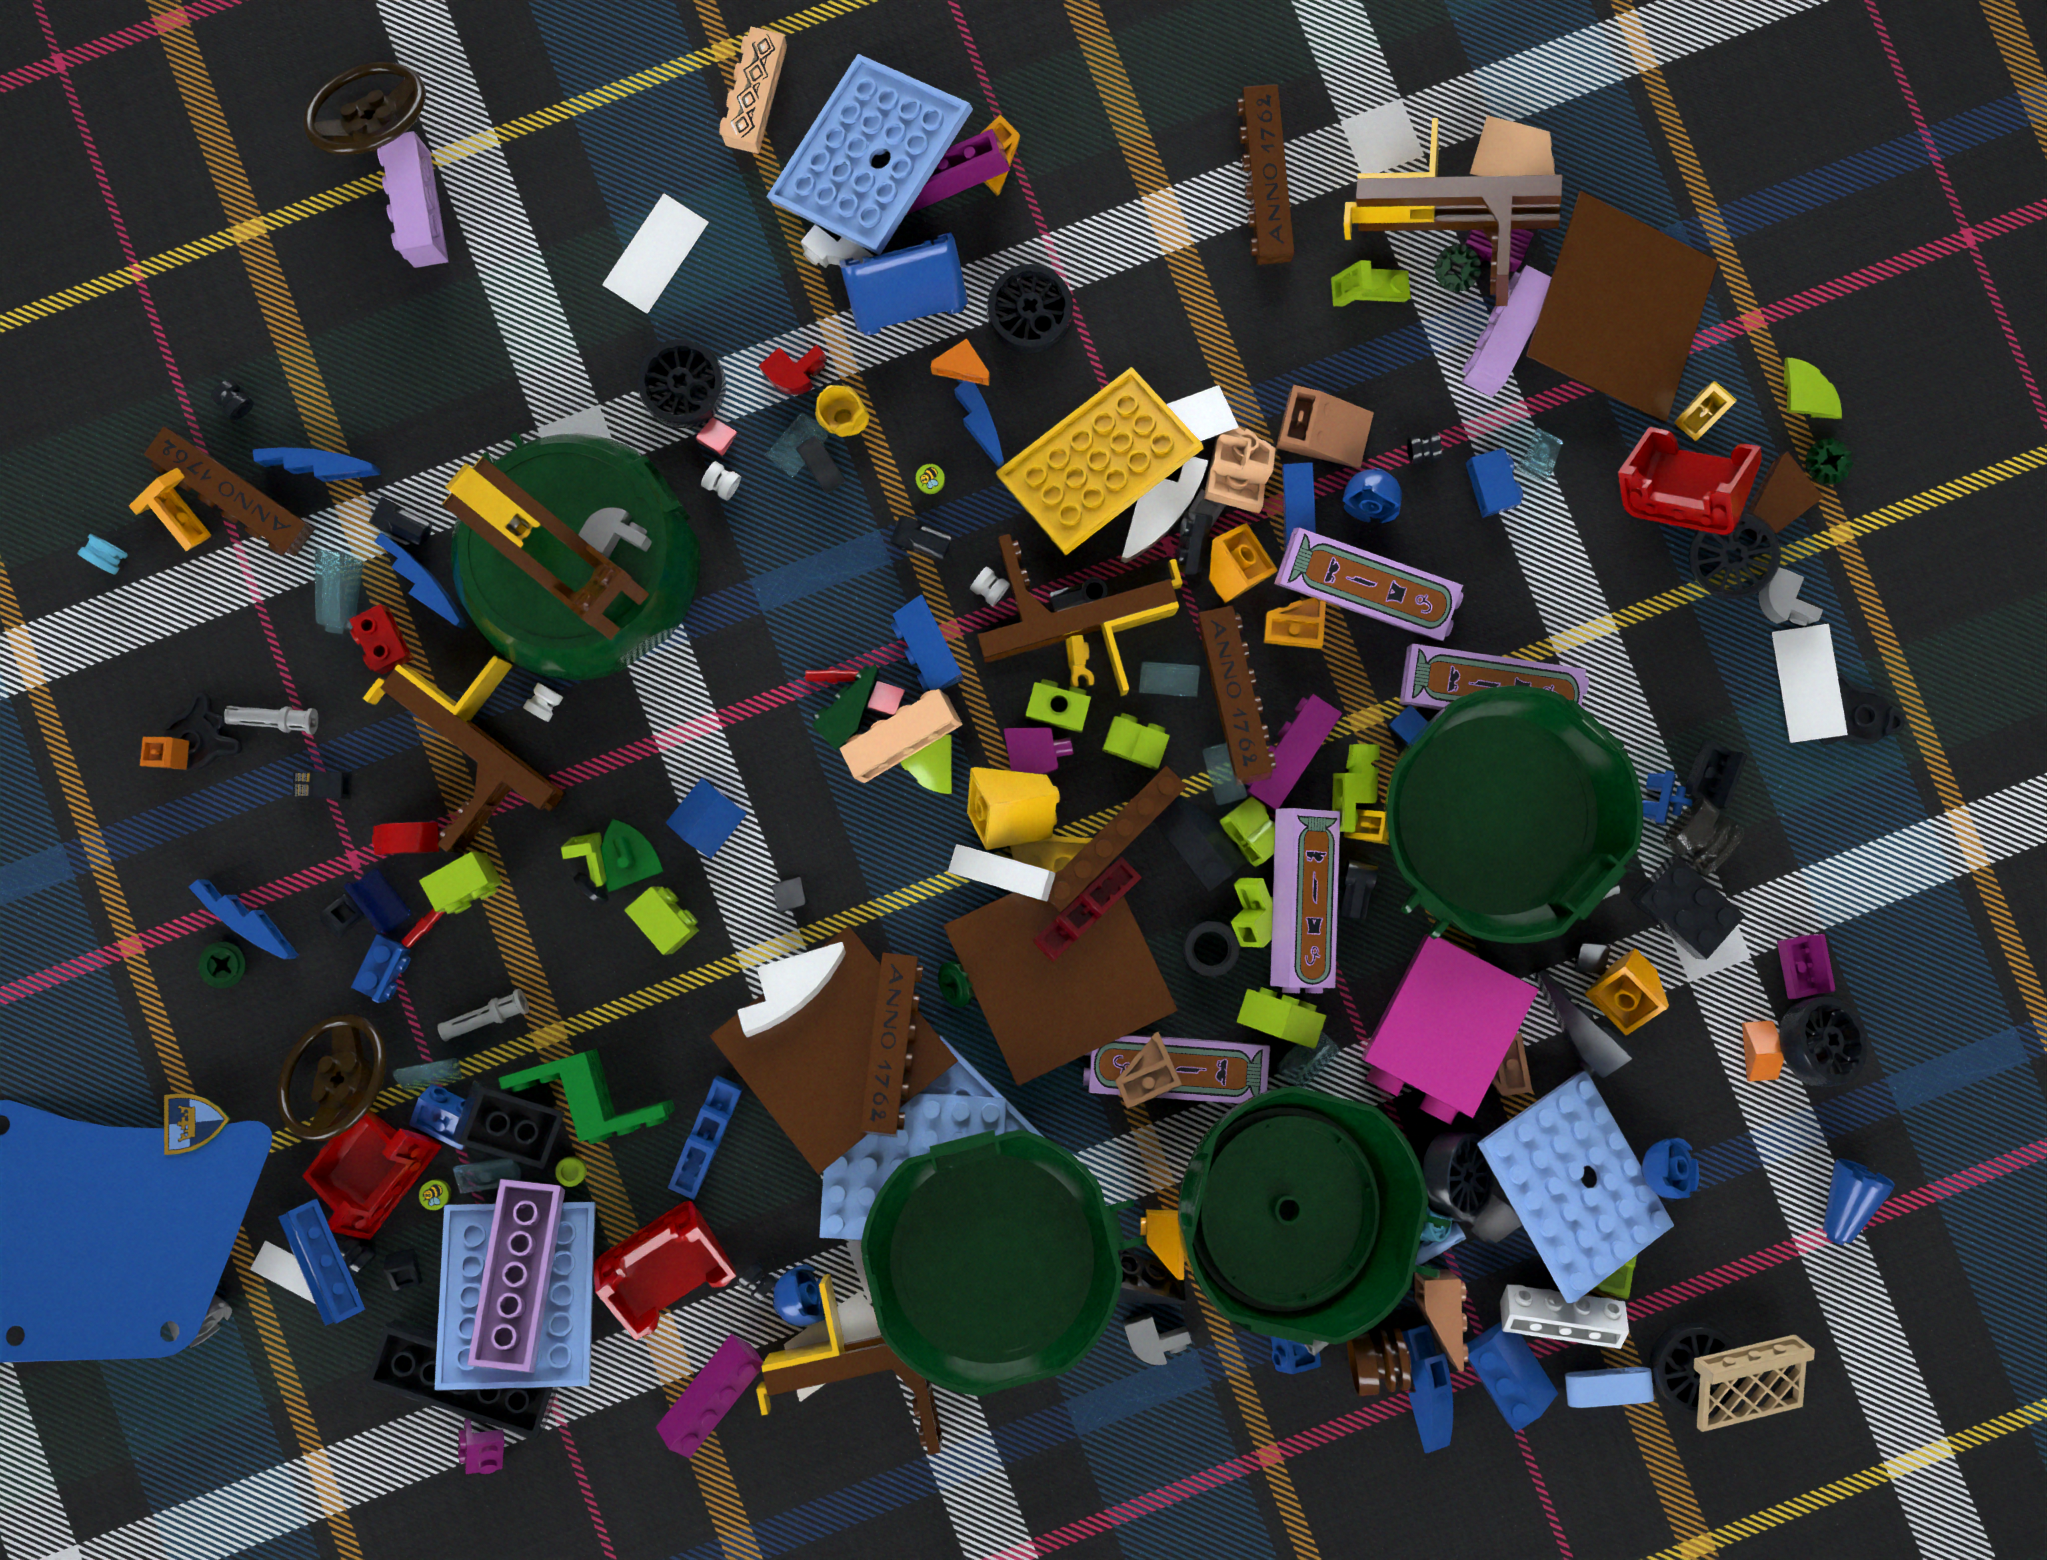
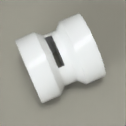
[701,461,741,501]
[970,566,1010,606]
[523,683,563,722]

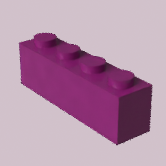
[906,129,1010,215]
[1246,694,1342,811]
[656,1334,764,1459]

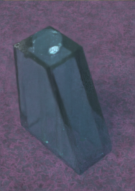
[315,549,364,634]

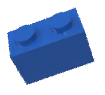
[1465,448,1523,518]

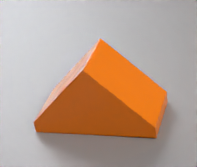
[931,339,990,386]
[140,737,189,770]
[1742,1020,1784,1081]

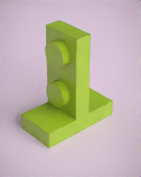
[1331,260,1411,306]

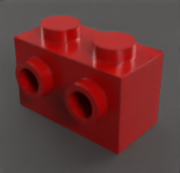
[349,604,414,674]

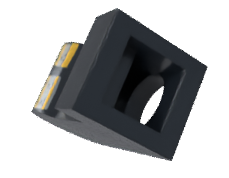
[293,772,352,800]

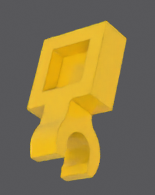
[1066,635,1094,687]

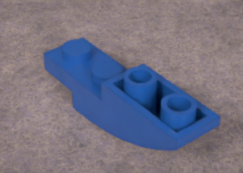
[1402,1324,1453,1453]

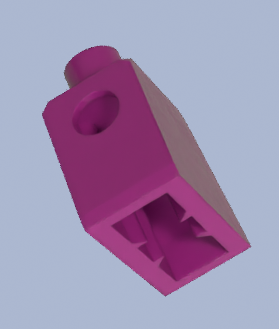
[1004,728,1073,775]

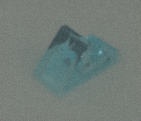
[1516,428,1563,481]

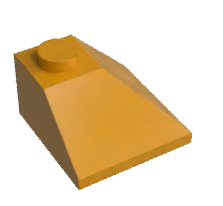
[1209,523,1278,603]
[1585,948,1669,1035]
[1140,1209,1184,1280]

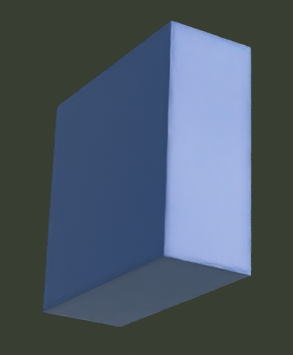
[1388,705,1428,745]

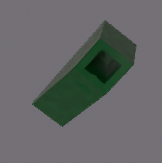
[812,664,879,752]

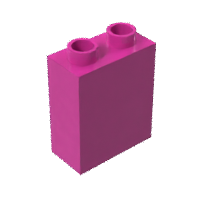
[1360,934,1539,1125]

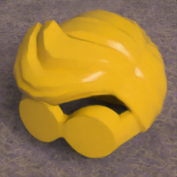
[815,385,869,437]

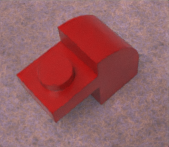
[758,344,827,395]
[372,822,439,855]

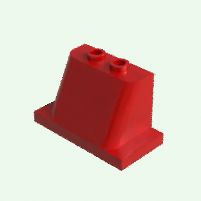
[302,1109,442,1240]

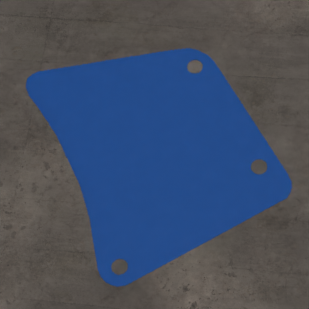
[0,1100,272,1362]

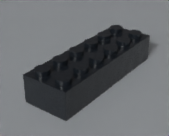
[365,1319,558,1439]

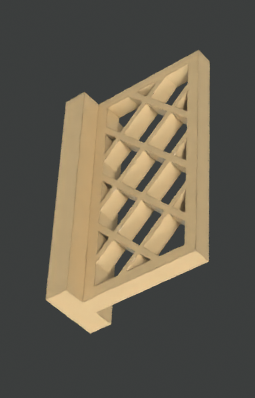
[1694,1335,1815,1432]

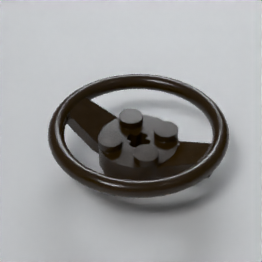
[303,62,426,155]
[277,1014,387,1141]

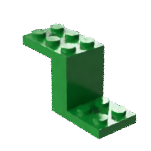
[498,1048,675,1145]

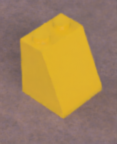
[967,767,1060,850]

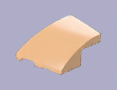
[1470,115,1555,176]
[1204,427,1275,514]

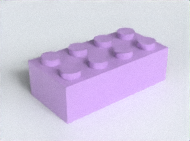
[377,131,449,268]
[1462,265,1551,398]

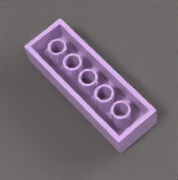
[467,1179,565,1373]

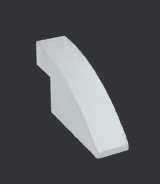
[1121,457,1208,563]
[948,844,1056,902]
[737,942,846,1037]

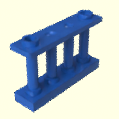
[278,1199,365,1326]

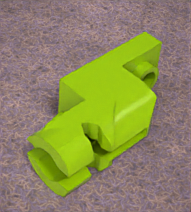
[1332,744,1380,832]

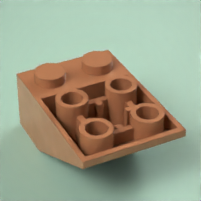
[1276,385,1374,469]
[1414,1269,1468,1371]

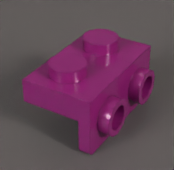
[1777,934,1835,999]
[458,1418,504,1474]

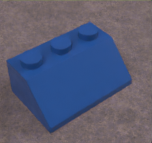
[891,595,964,691]
[1466,1321,1558,1432]

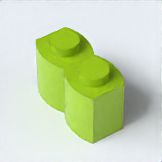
[1102,713,1170,770]
[1220,796,1275,867]

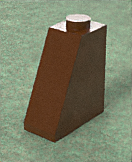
[1741,452,1824,543]

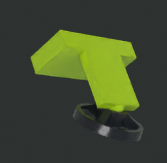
[561,832,609,905]

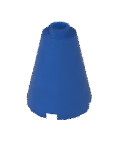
[1823,1158,1895,1245]

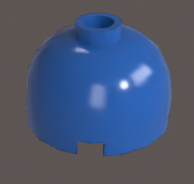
[1342,468,1402,523]
[1641,1138,1699,1199]
[773,1264,826,1327]

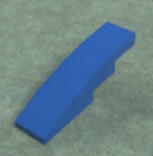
[954,379,1004,469]
[253,447,381,482]
[1282,463,1316,553]
[374,533,467,629]
[189,880,299,959]
[668,1075,744,1200]

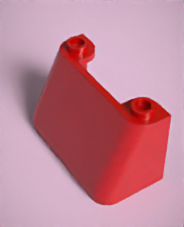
[1618,427,1762,535]
[593,1201,736,1341]

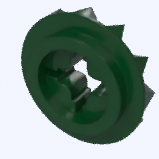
[1434,244,1481,292]
[1805,438,1854,485]
[198,942,247,989]
[938,961,974,1008]

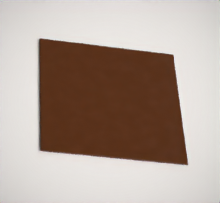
[1526,191,1718,422]
[943,865,1178,1086]
[710,926,958,1175]

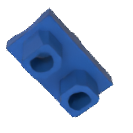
[1643,770,1693,827]

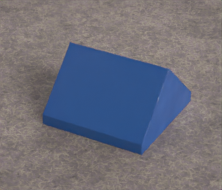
[666,778,748,859]

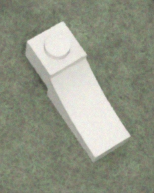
[801,224,873,268]

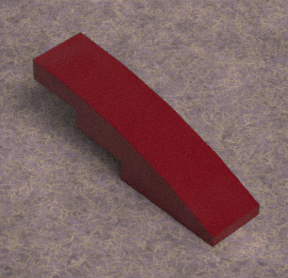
[1033,856,1142,962]

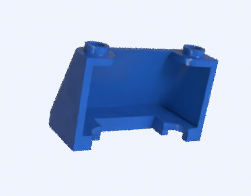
[839,232,969,336]

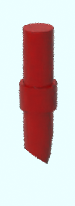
[805,669,859,683]
[401,908,444,949]

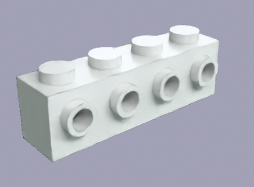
[1500,1284,1629,1349]

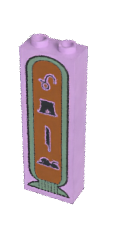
[1274,528,1463,641]
[1399,644,1589,710]
[1270,808,1340,993]
[1083,1034,1270,1104]

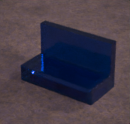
[344,868,413,933]

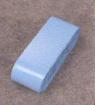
[1565,1367,1654,1408]

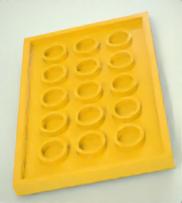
[996,367,1204,556]

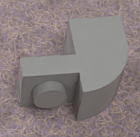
[578,508,652,559]
[1759,567,1823,626]
[1123,1312,1192,1365]

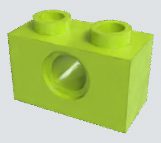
[1026,679,1091,733]

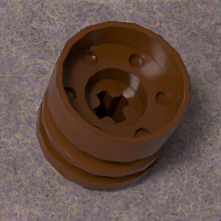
[1347,1326,1411,1397]

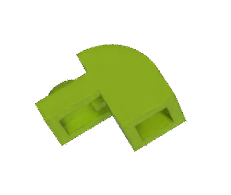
[1231,878,1273,948]

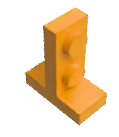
[129,468,211,551]

